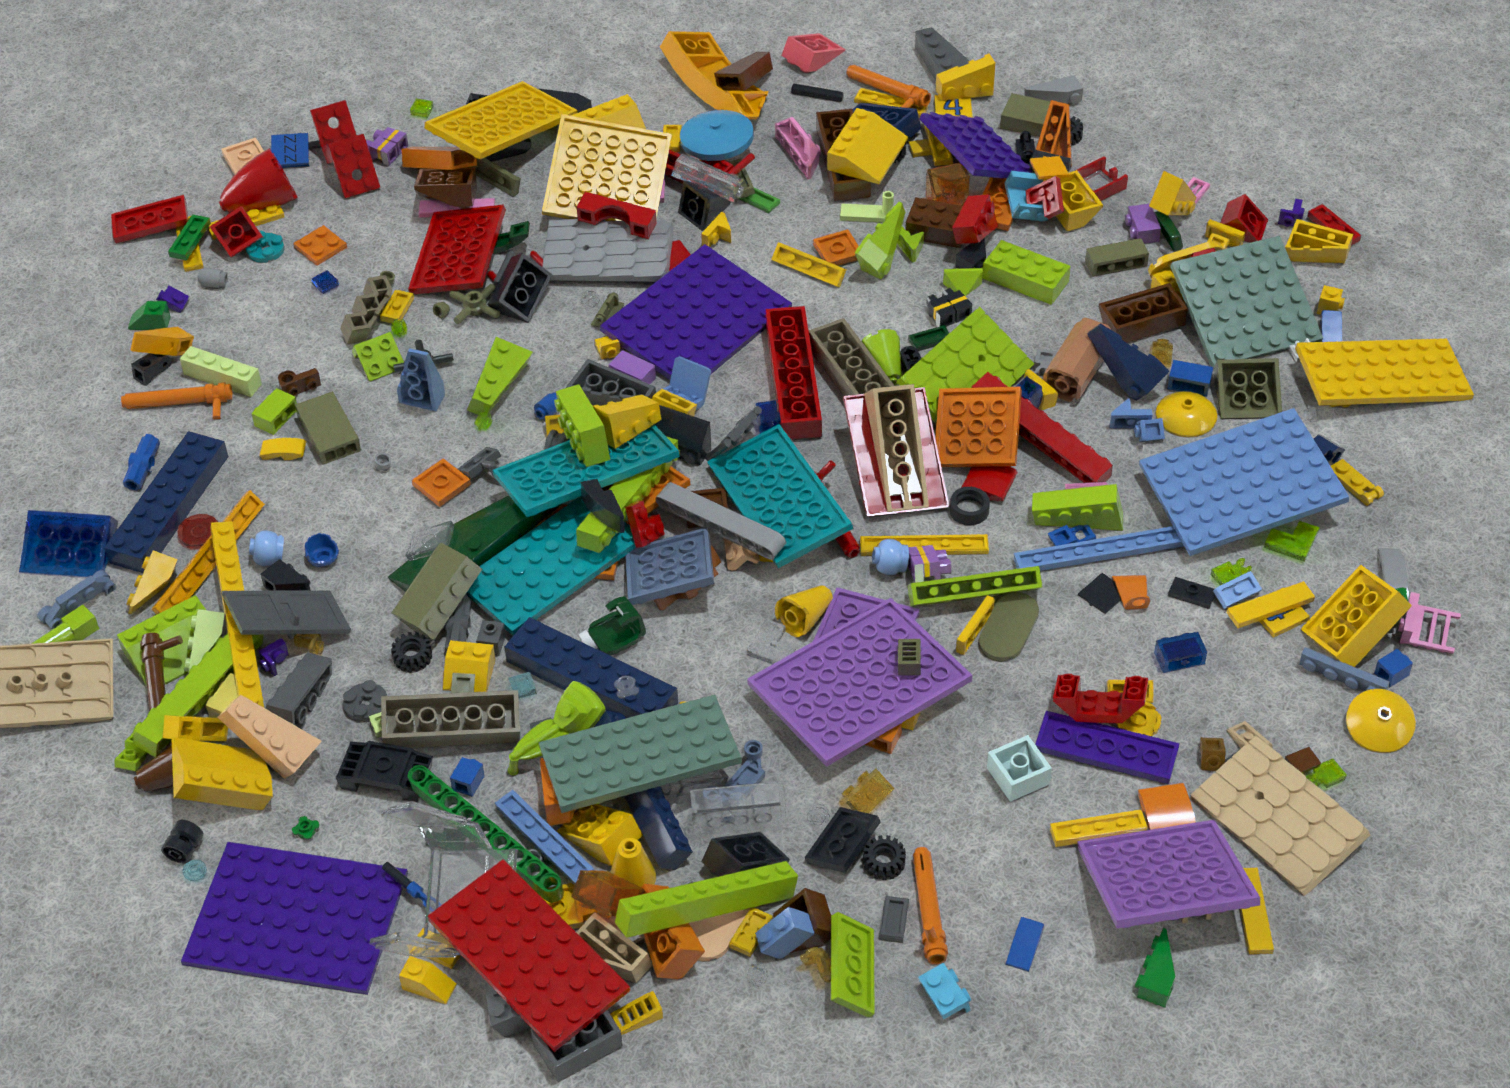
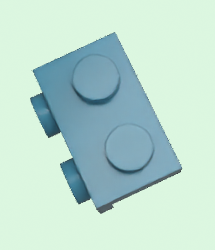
[918,963,971,1019]

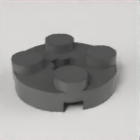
[343,680,387,722]

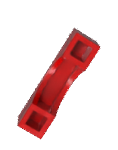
[576,192,657,239]

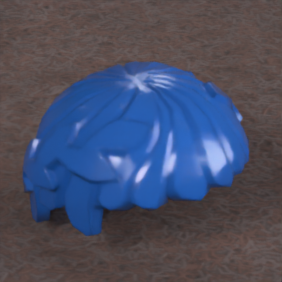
[305,533,339,568]

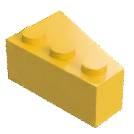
[1149,171,1197,215]
[1285,219,1353,263]
[593,395,661,449]

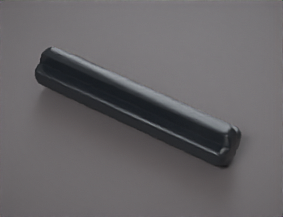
[791,83,844,102]

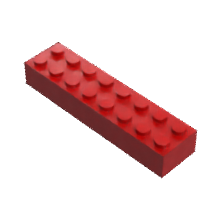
[765,306,822,439]

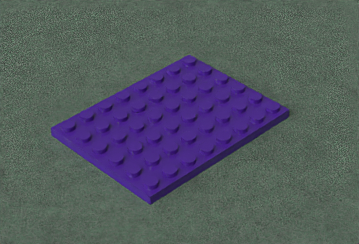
[600,244,792,380]
[181,842,408,995]

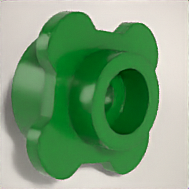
[292,816,320,840]

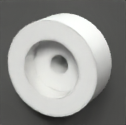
[579,630,598,649]

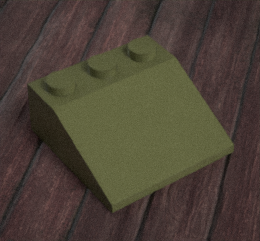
[1214,358,1282,419]

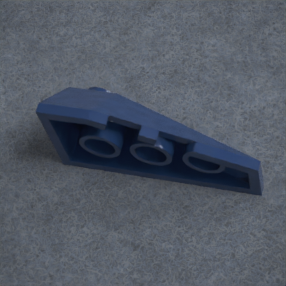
[852,103,922,138]
[1087,323,1169,401]

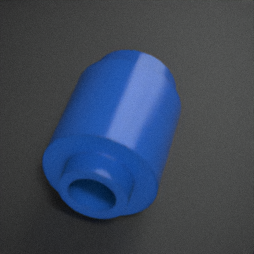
[534,392,557,420]

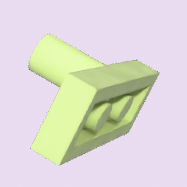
[840,191,894,223]

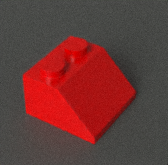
[1220,194,1268,243]
[209,206,263,258]

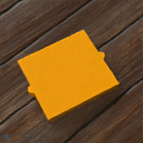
[1030,156,1069,180]

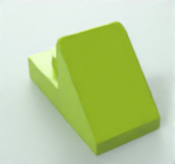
[897,226,924,263]

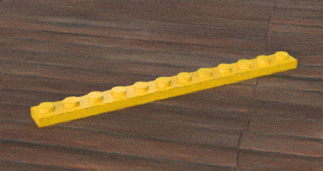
[210,522,264,708]

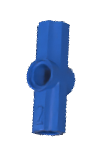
[123,434,160,491]

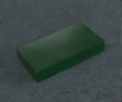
[908,325,949,351]

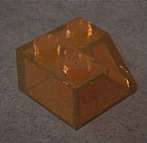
[926,163,970,206]
[571,870,644,919]

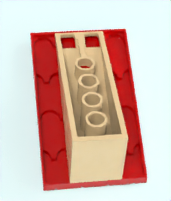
[843,384,950,517]

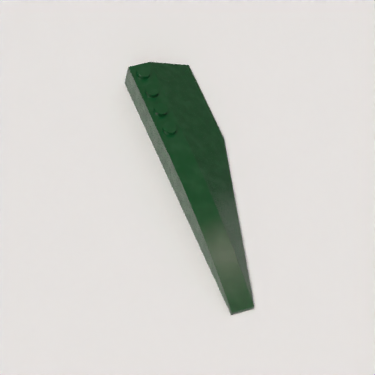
[388,495,563,592]

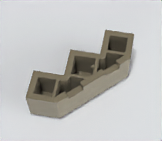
[340,275,393,344]

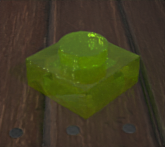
[410,98,434,118]

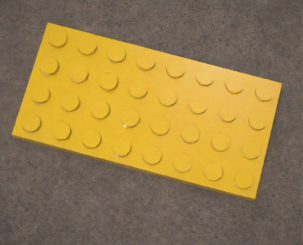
[424,81,577,159]
[1295,338,1474,406]

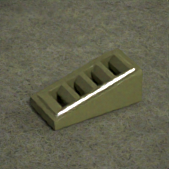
[898,639,921,675]

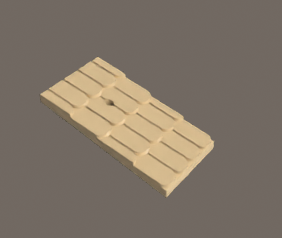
[0,638,113,728]
[1191,735,1370,896]

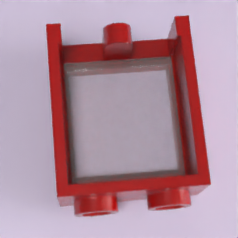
[1075,156,1128,201]

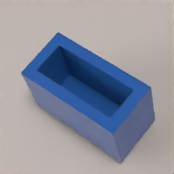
[1167,360,1213,397]

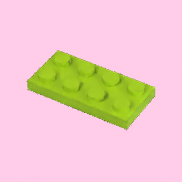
[831,912,875,1017]

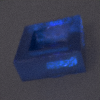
[311,270,339,294]

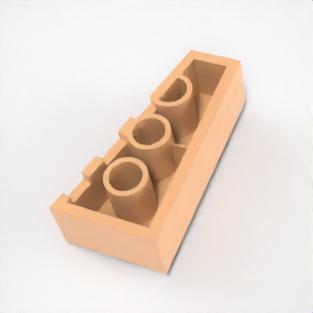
[218,695,322,779]

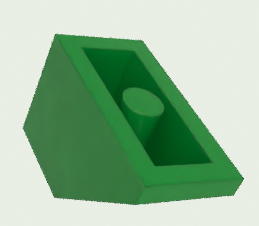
[128,301,171,330]

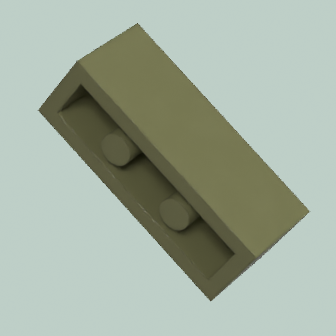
[1085,238,1149,277]

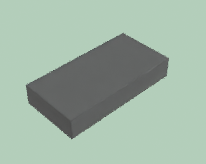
[879,896,909,943]

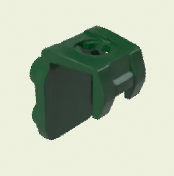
[588,596,646,655]

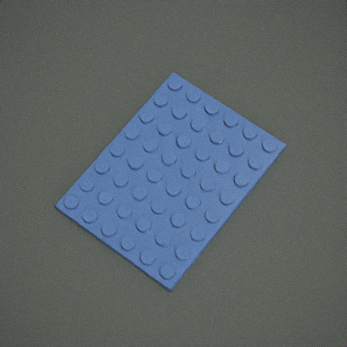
[1139,408,1349,556]

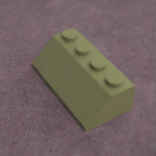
[391,543,482,640]

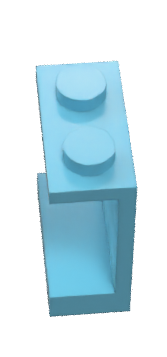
[1005,171,1048,221]

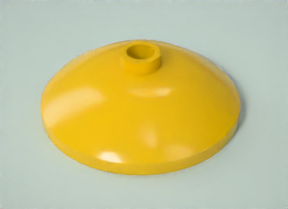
[1156,391,1217,437]
[1346,689,1416,753]

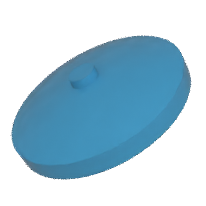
[680,110,754,161]

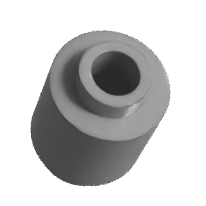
[198,268,228,289]

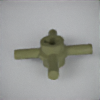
[449,284,500,324]

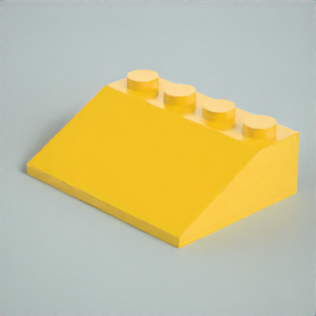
[827,108,908,185]
[1301,565,1412,667]
[171,737,273,810]

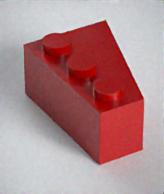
[952,194,998,244]

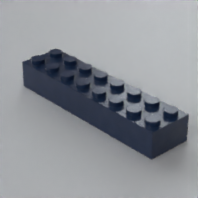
[104,431,229,573]
[504,617,678,718]

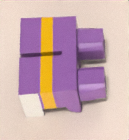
[366,127,408,166]
[908,545,951,583]

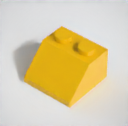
[443,640,496,692]

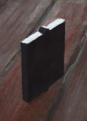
[1078,573,1121,614]

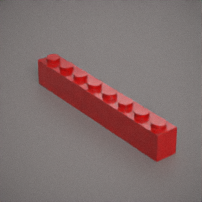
[971,372,1113,483]

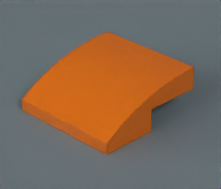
[1138,783,1196,830]

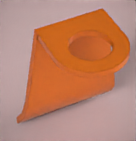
[1112,575,1150,610]

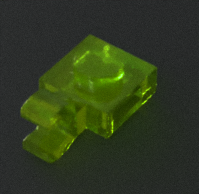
[1306,758,1347,788]

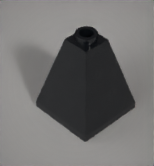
[678,180,733,231]

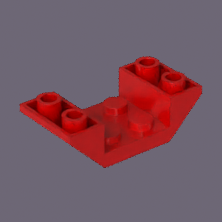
[1053,674,1149,723]

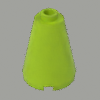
[862,329,901,386]

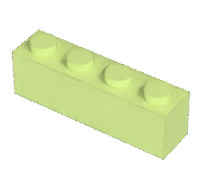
[180,346,262,397]

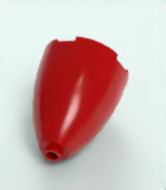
[219,148,298,213]

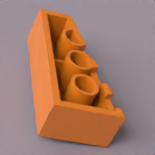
[634,884,705,979]

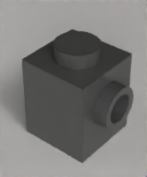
[476,620,506,656]

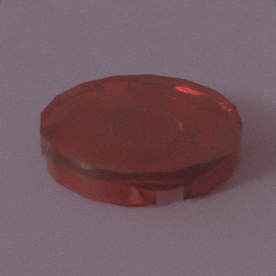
[177,514,218,549]

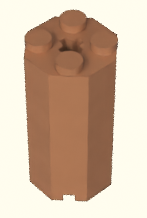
[1043,318,1111,402]

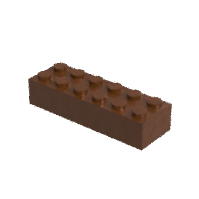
[816,108,871,201]

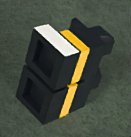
[926,288,972,327]

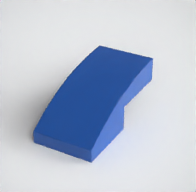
[1048,525,1096,546]

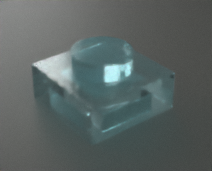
[509,672,537,699]

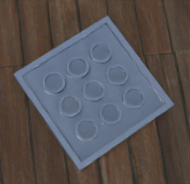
[626,527,715,605]

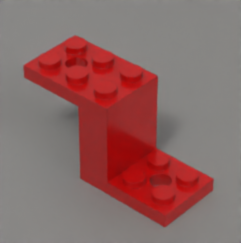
[310,100,381,198]

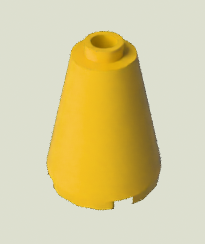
[775,585,833,637]
[609,838,656,898]

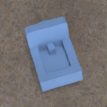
[1134,418,1165,442]

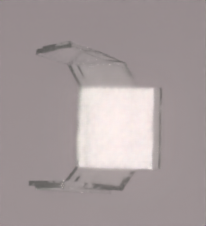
[370,801,518,957]

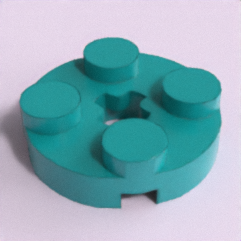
[246,231,284,263]

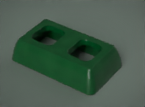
[1154,211,1183,252]

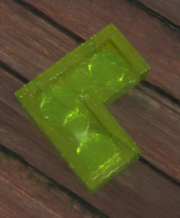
[1264,520,1320,562]

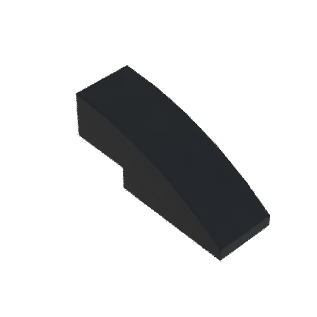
[581,479,625,533]

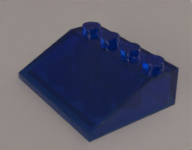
[19,510,118,577]

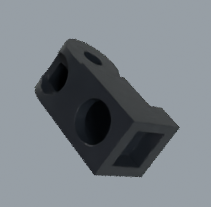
[131,353,172,386]

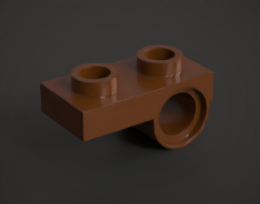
[278,368,321,396]

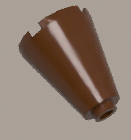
[134,745,173,792]

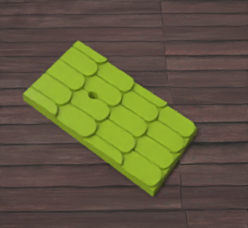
[896,306,1035,423]

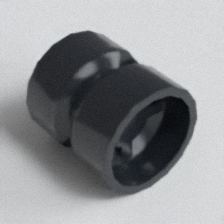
[161,819,204,864]

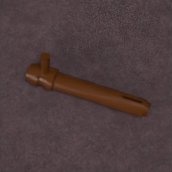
[140,633,183,746]

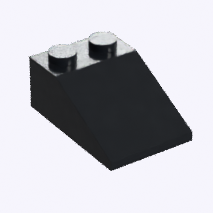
[701,832,790,877]

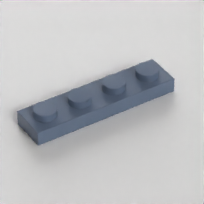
[1299,647,1390,691]

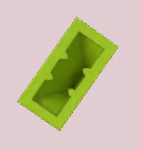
[943,268,983,296]

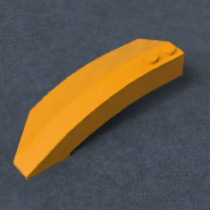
[660,31,769,119]

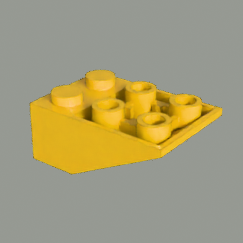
[557,804,643,866]

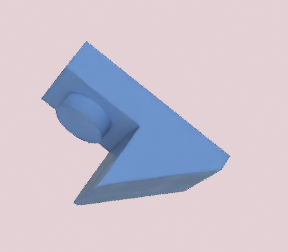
[1109,398,1153,429]

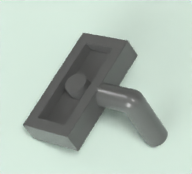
[458,447,501,485]

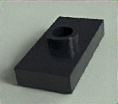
[1168,577,1215,609]

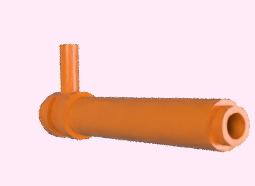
[846,65,931,108]
[121,382,233,420]
[912,847,948,965]

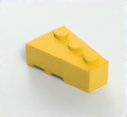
[936,53,996,101]

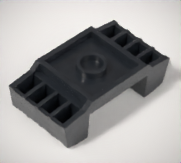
[336,741,433,803]

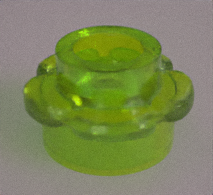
[391,318,407,337]
[474,411,493,430]

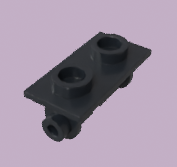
[1015,130,1035,164]

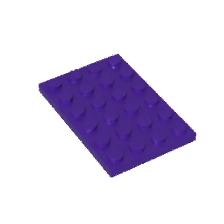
[919,112,1034,178]

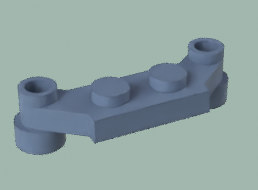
[37,570,116,629]
[703,740,765,811]

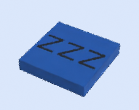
[271,133,309,168]

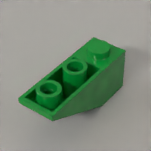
[1135,928,1176,1008]

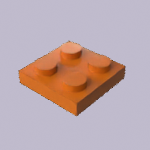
[293,225,347,266]
[813,229,859,266]
[412,458,471,507]

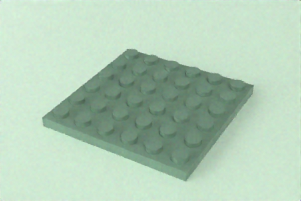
[1170,236,1323,369]

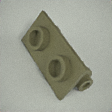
[591,292,624,328]

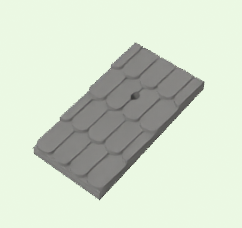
[542,219,674,282]

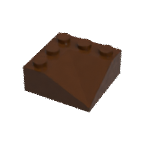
[414,167,477,209]

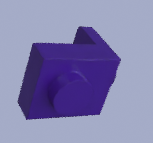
[1278,198,1305,227]
[156,285,190,313]

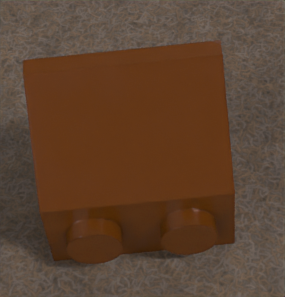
[773,888,831,953]

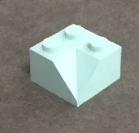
[987,735,1052,802]

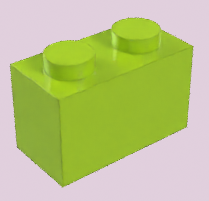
[251,388,297,435]

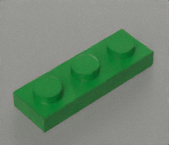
[168,214,211,260]

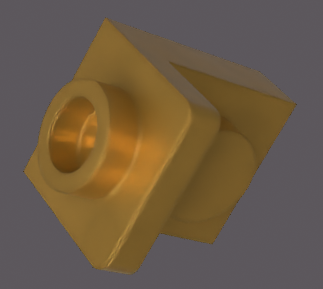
[1200,737,1226,771]

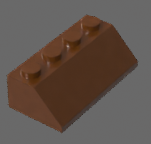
[1098,283,1188,343]

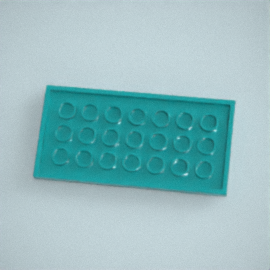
[493,424,680,517]
[707,424,854,568]
[466,496,636,636]

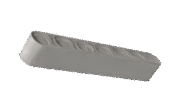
[655,482,786,560]

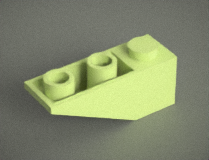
[184,609,224,673]

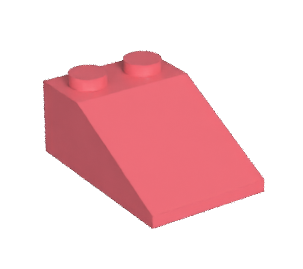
[781,33,846,73]

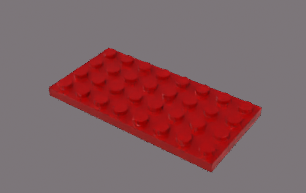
[427,859,630,1052]

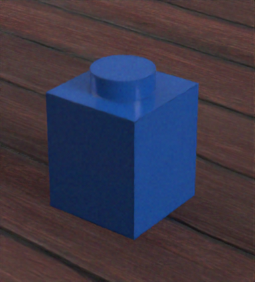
[1374,649,1413,688]
[450,757,485,797]

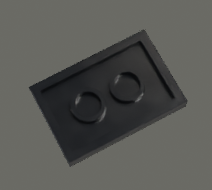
[805,807,881,873]

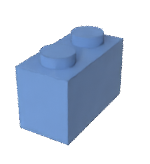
[755,907,814,959]

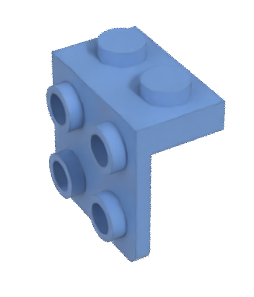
[663,356,711,410]

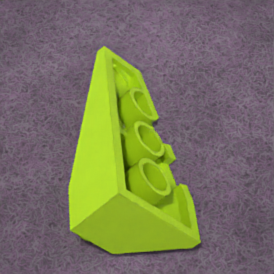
[855,202,906,279]

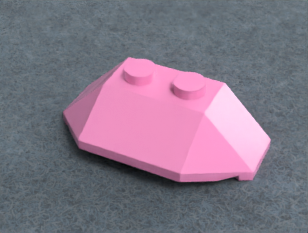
[775,117,821,179]

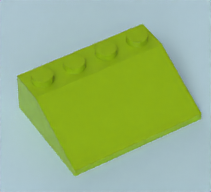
[117,595,222,686]

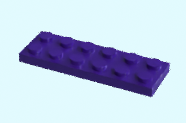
[1035,710,1180,784]

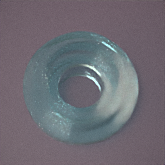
[183,860,207,882]

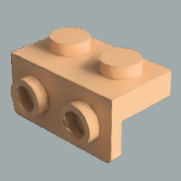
[724,538,760,571]

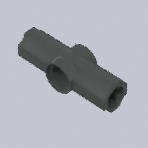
[445,594,472,653]

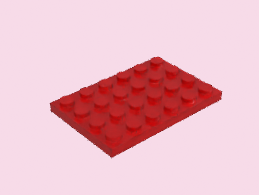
[408,204,506,295]

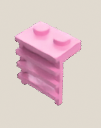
[1398,592,1461,654]

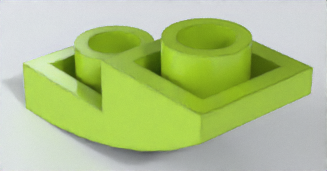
[114,733,148,771]

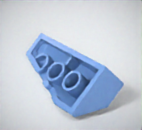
[397,348,445,411]

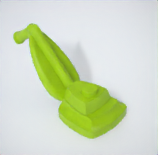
[507,681,605,776]

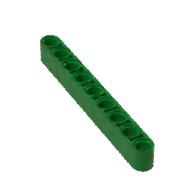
[408,765,564,903]

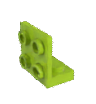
[352,332,404,381]

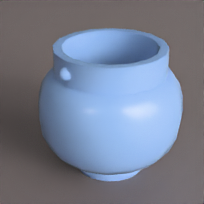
[249,530,284,566]
[872,539,909,575]

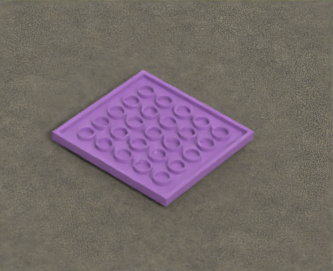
[1078,820,1260,928]

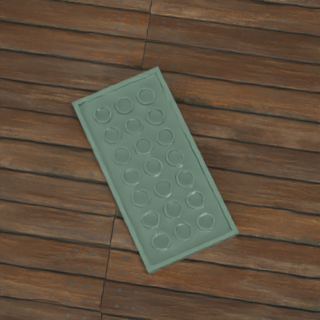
[539,695,742,813]

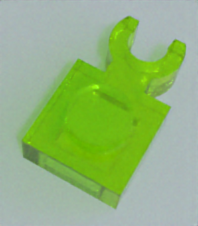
[1210,558,1252,586]

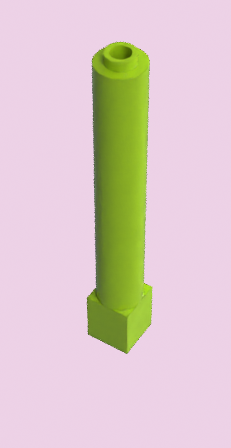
[31,605,99,644]

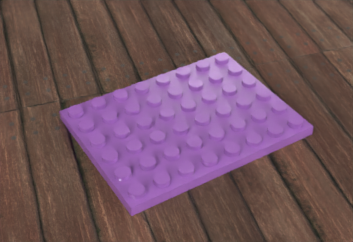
[747,598,972,767]

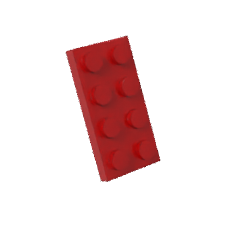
[111,195,189,244]

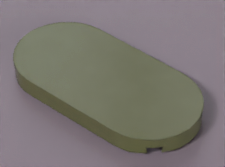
[979,592,1039,662]

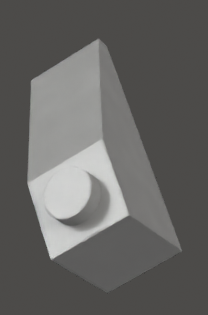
[1024,75,1083,104]

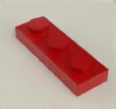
[1307,204,1361,245]

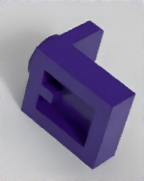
[259,638,289,676]

